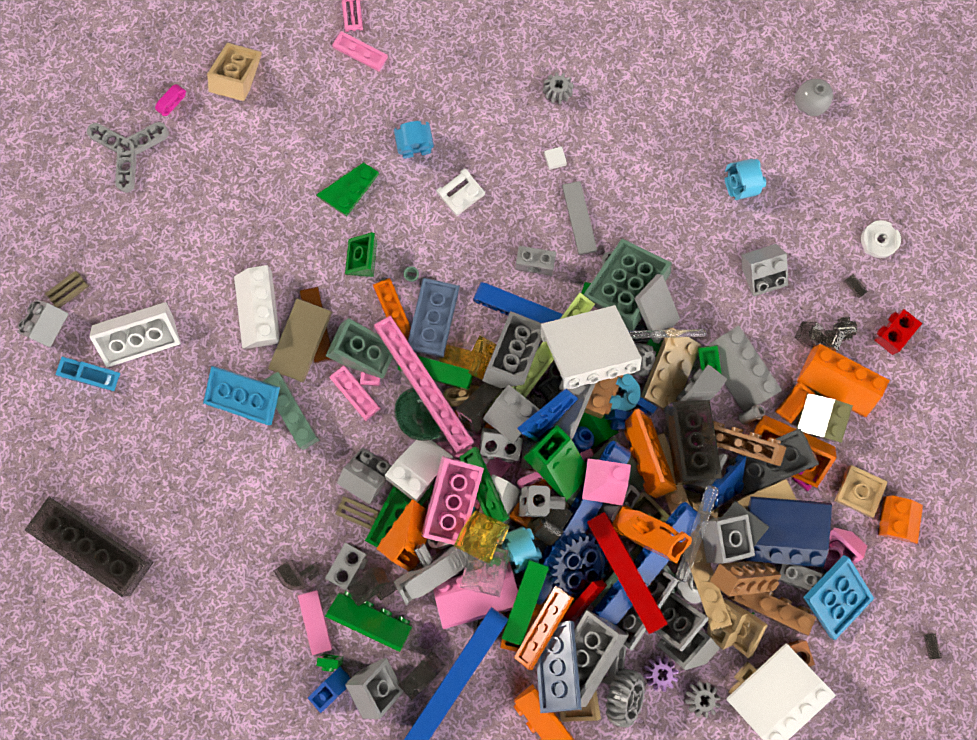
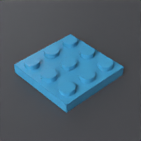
[804,555,875,640]

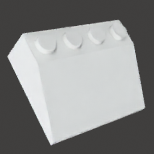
[726,643,836,740]

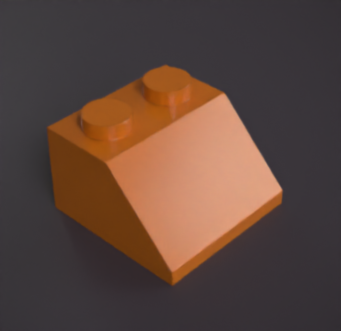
[878,495,923,544]

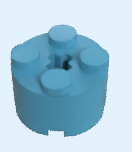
[394,121,434,159]

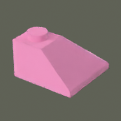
[582,459,631,505]
[823,528,867,572]

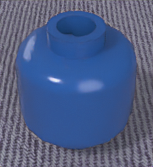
[572,426,595,453]

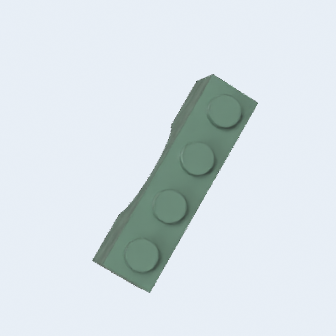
[263,372,320,450]

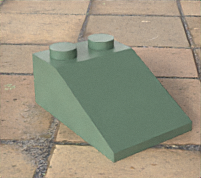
[326,318,393,379]

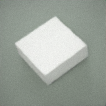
[544,147,567,170]

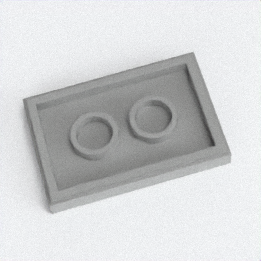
[635,274,680,343]

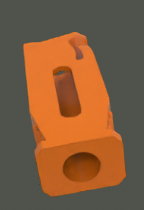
[612,505,692,564]

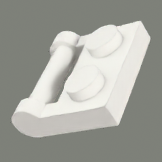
[436,168,485,216]

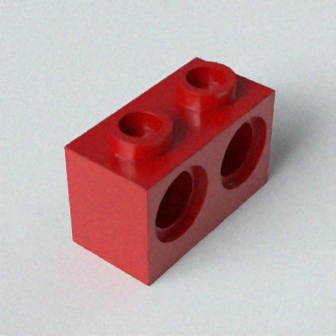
[874,309,922,355]

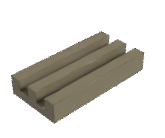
[45,271,89,308]
[335,496,379,530]

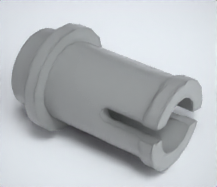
[739,405,765,425]

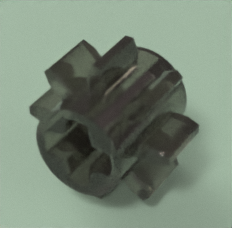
[833,317,857,341]

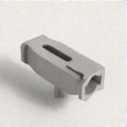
[519,485,565,517]
[393,543,472,605]

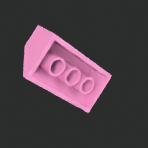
[421,456,484,547]
[433,562,518,629]

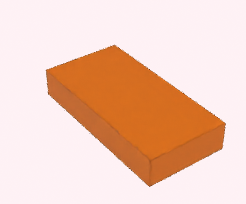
[775,382,815,424]

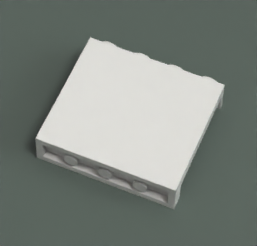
[541,305,642,390]

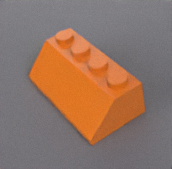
[796,344,890,417]
[624,409,677,498]
[753,415,837,488]
[513,684,574,740]

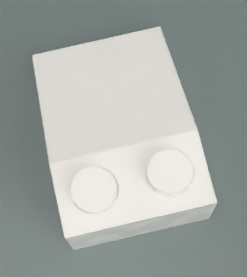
[385,433,453,503]

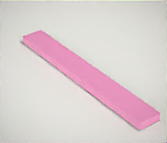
[374,316,474,453]

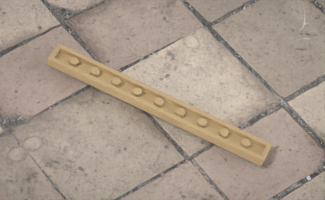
[658,433,732,631]

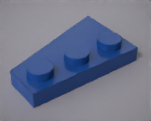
[517,388,579,442]
[703,455,746,512]

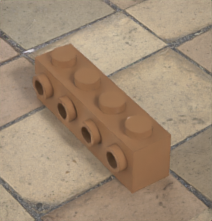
[584,375,623,419]
[699,421,786,466]
[710,561,781,597]
[728,592,816,636]

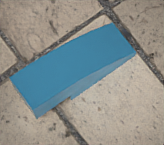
[55,357,121,391]

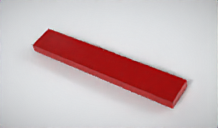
[587,512,668,634]

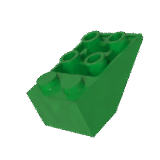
[523,425,587,501]

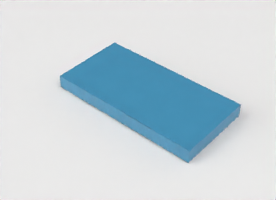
[203,366,280,425]

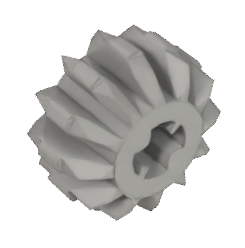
[543,72,574,105]
[632,343,656,376]
[685,681,721,718]

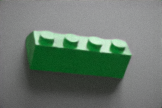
[325,590,413,652]

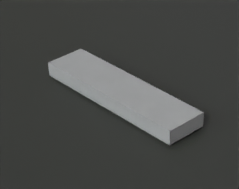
[562,181,597,255]

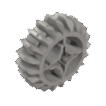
[605,669,646,728]

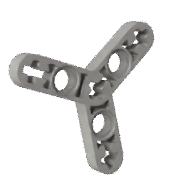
[87,122,169,193]

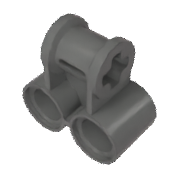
[536,363,562,404]

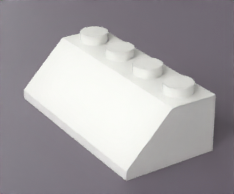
[234,265,280,349]
[90,302,181,367]

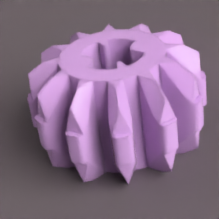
[643,656,679,692]

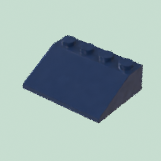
[743,496,832,567]

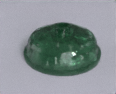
[394,388,444,441]

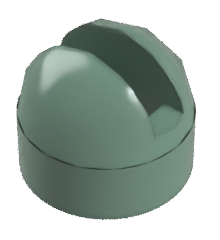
[404,266,419,282]

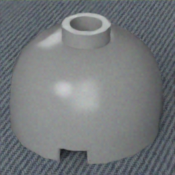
[795,79,833,116]

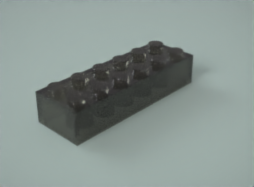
[24,496,154,597]

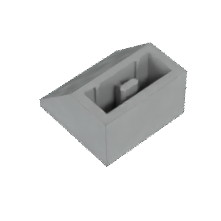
[741,244,788,297]
[17,299,69,347]
[674,365,727,410]
[337,447,392,504]

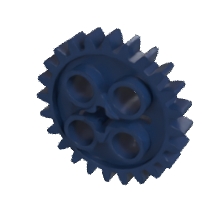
[548,533,609,599]

